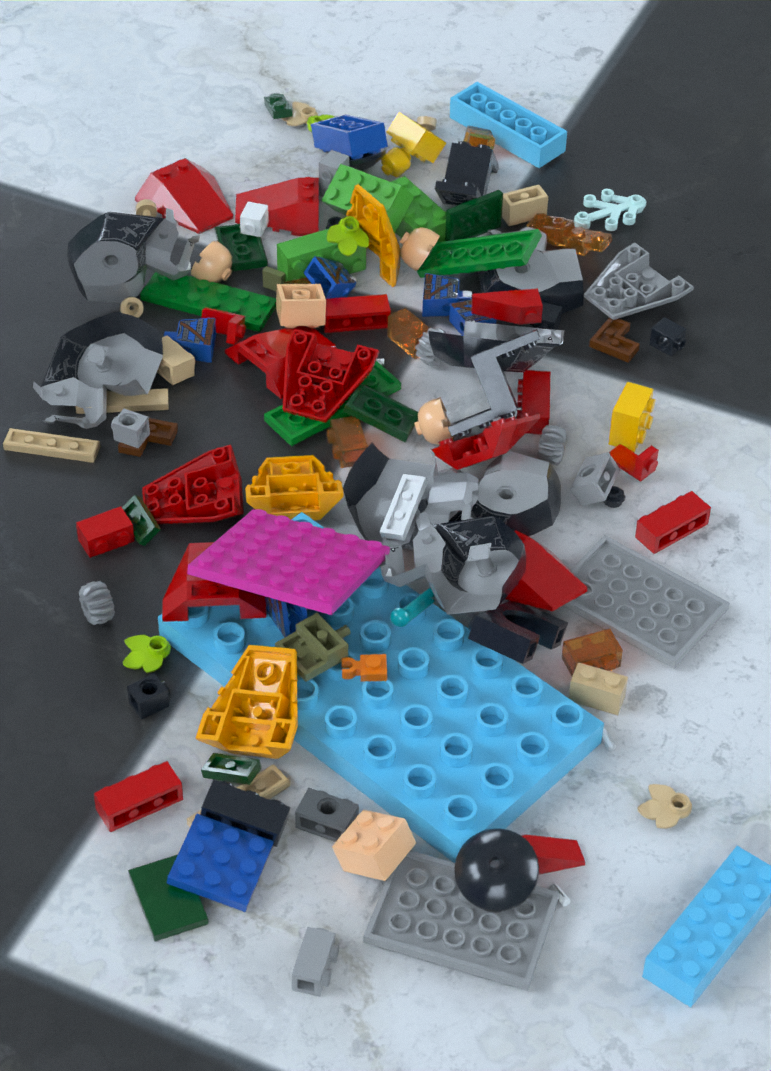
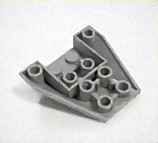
[584,243,694,320]

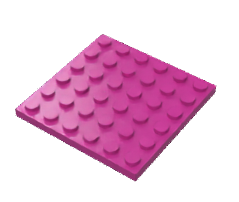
[187,509,390,615]

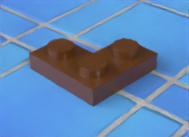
[589,317,640,363]
[118,418,178,457]

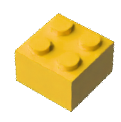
[386,112,446,163]
[608,382,656,452]

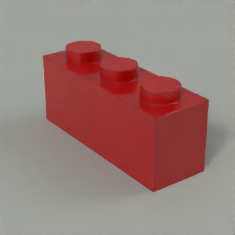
[323,294,391,333]
[517,370,551,434]
[635,491,711,554]
[94,761,183,832]

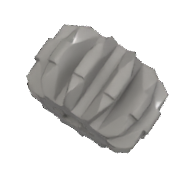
[415,327,447,366]
[537,425,567,466]
[79,581,115,625]

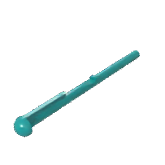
[390,587,435,627]

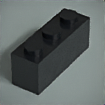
[200,779,291,847]

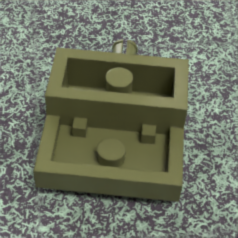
[275,613,351,682]

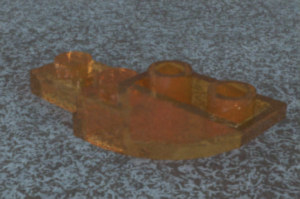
[527,213,612,256]

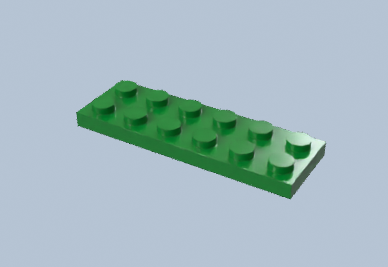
[417,229,542,278]
[140,272,276,332]
[264,361,401,446]

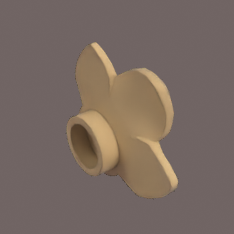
[281,101,318,126]
[637,784,692,829]

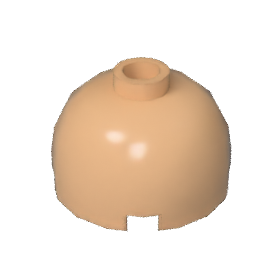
[400,227,440,271]
[191,241,232,283]
[414,397,454,445]

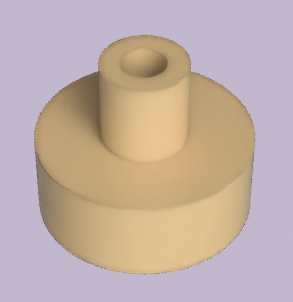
[417,116,437,131]
[135,199,157,217]
[120,297,143,318]

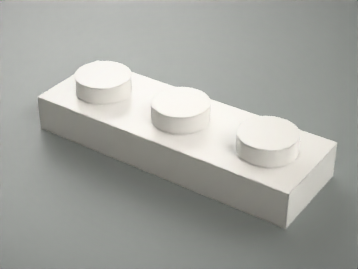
[380,474,428,541]

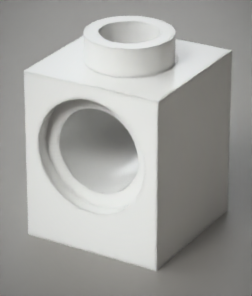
[240,202,269,237]

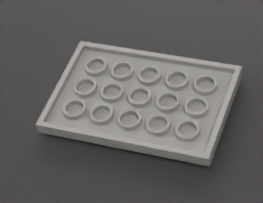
[563,535,730,669]
[363,850,560,991]

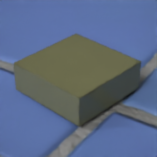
[263,266,285,292]

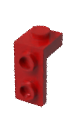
[202,307,246,345]
[609,444,659,482]

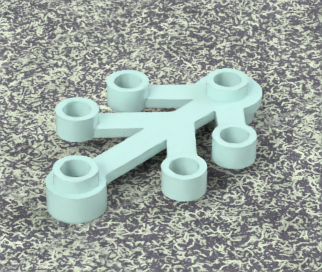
[574,189,646,231]

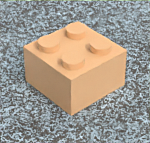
[276,284,326,328]
[332,810,416,881]

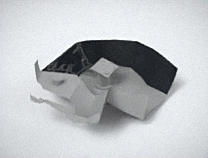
[67,208,200,304]
[478,227,584,314]
[33,312,163,429]
[428,321,564,373]
[343,442,479,551]
[438,451,561,536]
[381,511,526,615]

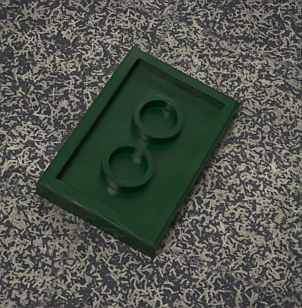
[445,190,503,241]
[215,224,268,271]
[343,383,418,443]
[128,854,209,942]

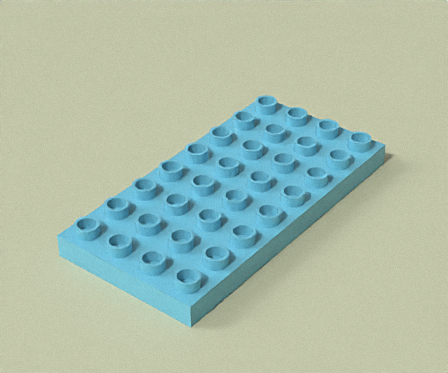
[158,512,604,863]

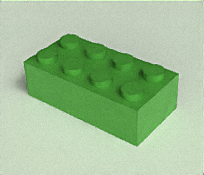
[321,164,414,233]
[391,176,446,242]
[277,227,366,284]

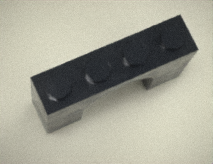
[468,601,568,664]

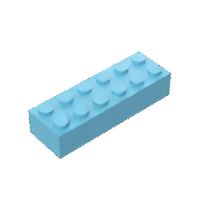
[450,82,567,168]
[642,846,771,1008]

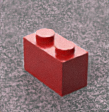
[76,506,135,558]

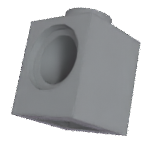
[111,409,150,448]

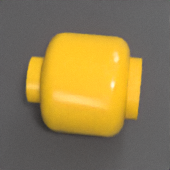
[381,147,411,177]

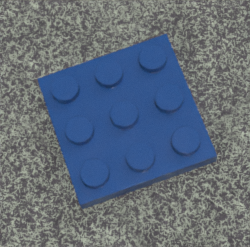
[166,814,274,912]

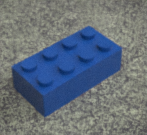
[311,114,388,159]

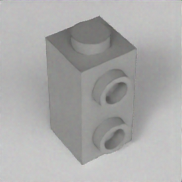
[292,927,339,997]

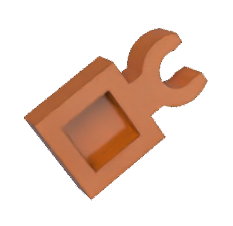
[342,654,387,682]

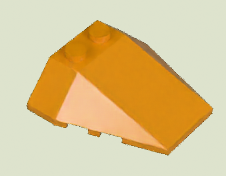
[346,184,401,287]
[245,455,344,521]
[196,645,298,759]

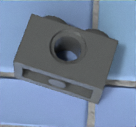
[295,787,359,842]

